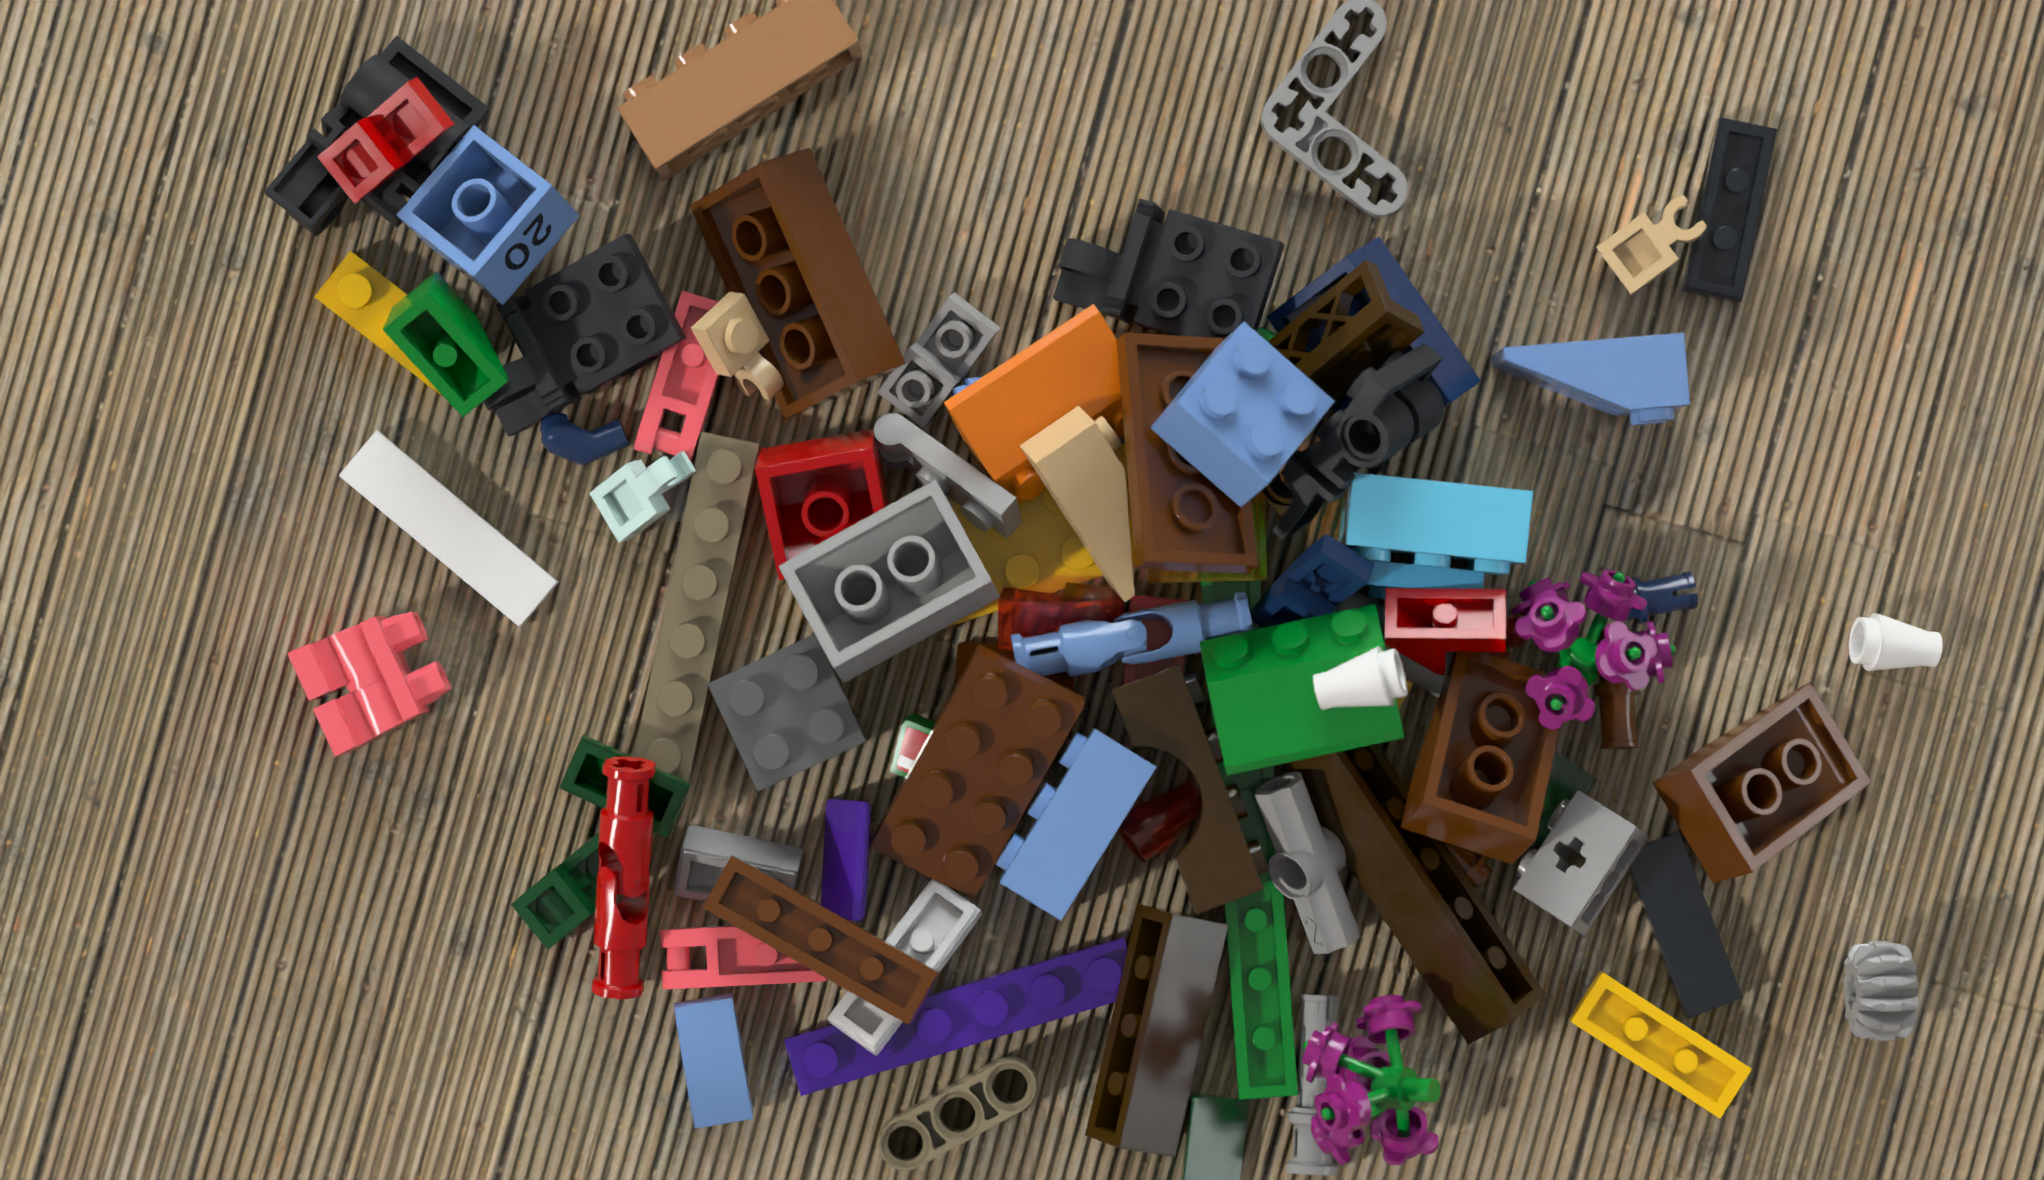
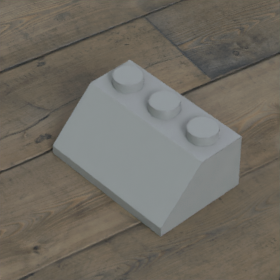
[778,479,1000,683]

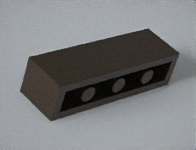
[1085,904,1228,1157]

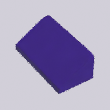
[821,798,872,921]

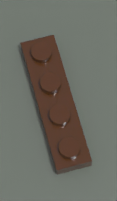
[702,855,940,1025]

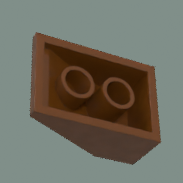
[1401,652,1560,864]
[1652,682,1871,884]

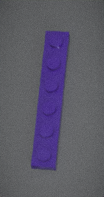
[784,936,1127,1096]

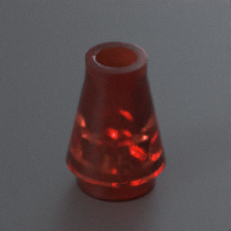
[1118,781,1201,863]

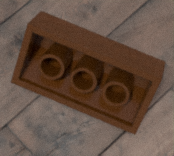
[690,148,906,420]

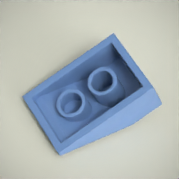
[1491,333,1690,426]

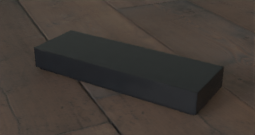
[1681,117,1777,303]
[1628,831,1743,1019]

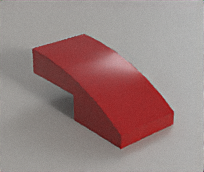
[317,77,454,204]

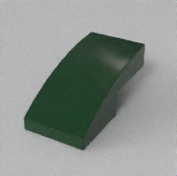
[511,832,600,950]

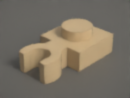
[1596,196,1707,296]

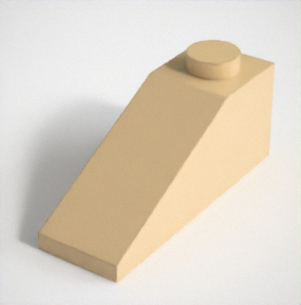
[1020,405,1135,602]

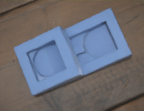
[674,993,753,1129]

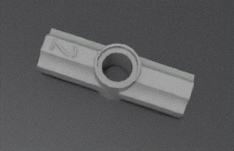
[1253,772,1361,954]

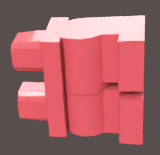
[287,612,452,757]

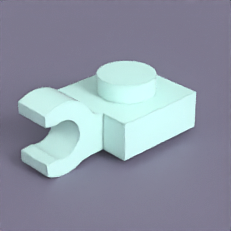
[589,451,696,543]

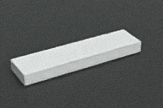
[339,430,559,627]

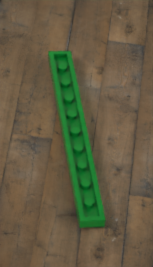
[1199,504,1298,1100]

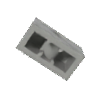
[1513,790,1649,936]

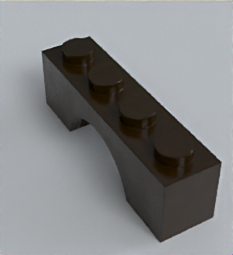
[1111,664,1269,914]

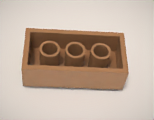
[617,0,863,182]

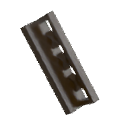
[1268,260,1425,416]

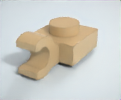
[691,292,784,400]

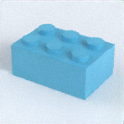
[1338,473,1533,576]

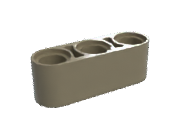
[878,1055,1036,1171]

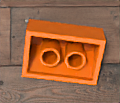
[943,304,1124,505]

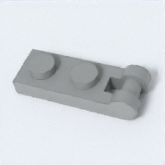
[873,413,1023,539]

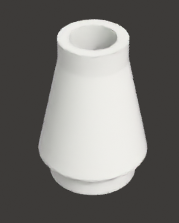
[1849,613,1942,671]
[1313,646,1407,710]

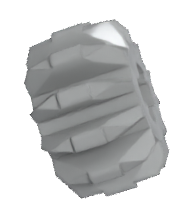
[1842,941,1920,1041]

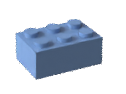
[996,728,1156,921]

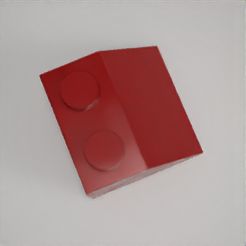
[755,429,889,581]

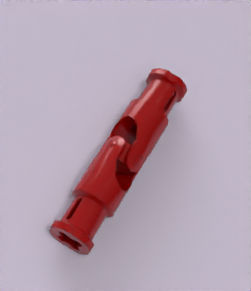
[592,756,656,999]

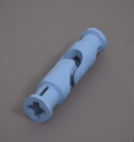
[1011,590,1253,677]

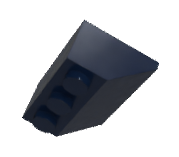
[1266,237,1481,413]

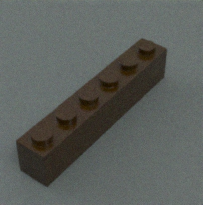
[1280,744,1545,1044]

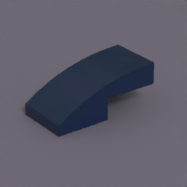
[1251,534,1374,628]

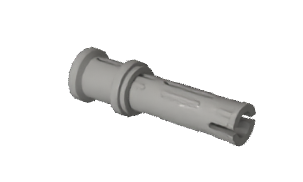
[1285,994,1340,1175]

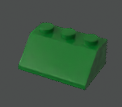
[1199,604,1405,775]

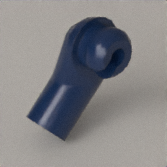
[540,412,630,465]

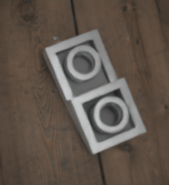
[877,292,1001,428]

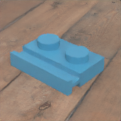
[1364,560,1484,600]

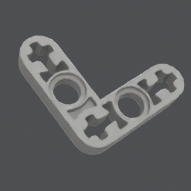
[1260,0,1408,218]

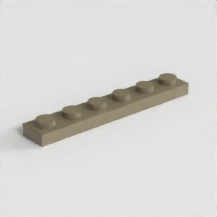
[633,432,760,783]

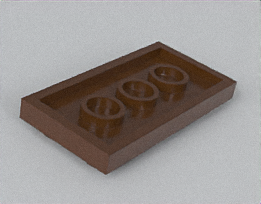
[1116,333,1258,574]
[869,644,1085,900]

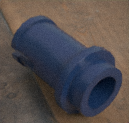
[1627,571,1698,624]

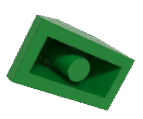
[382,271,509,417]

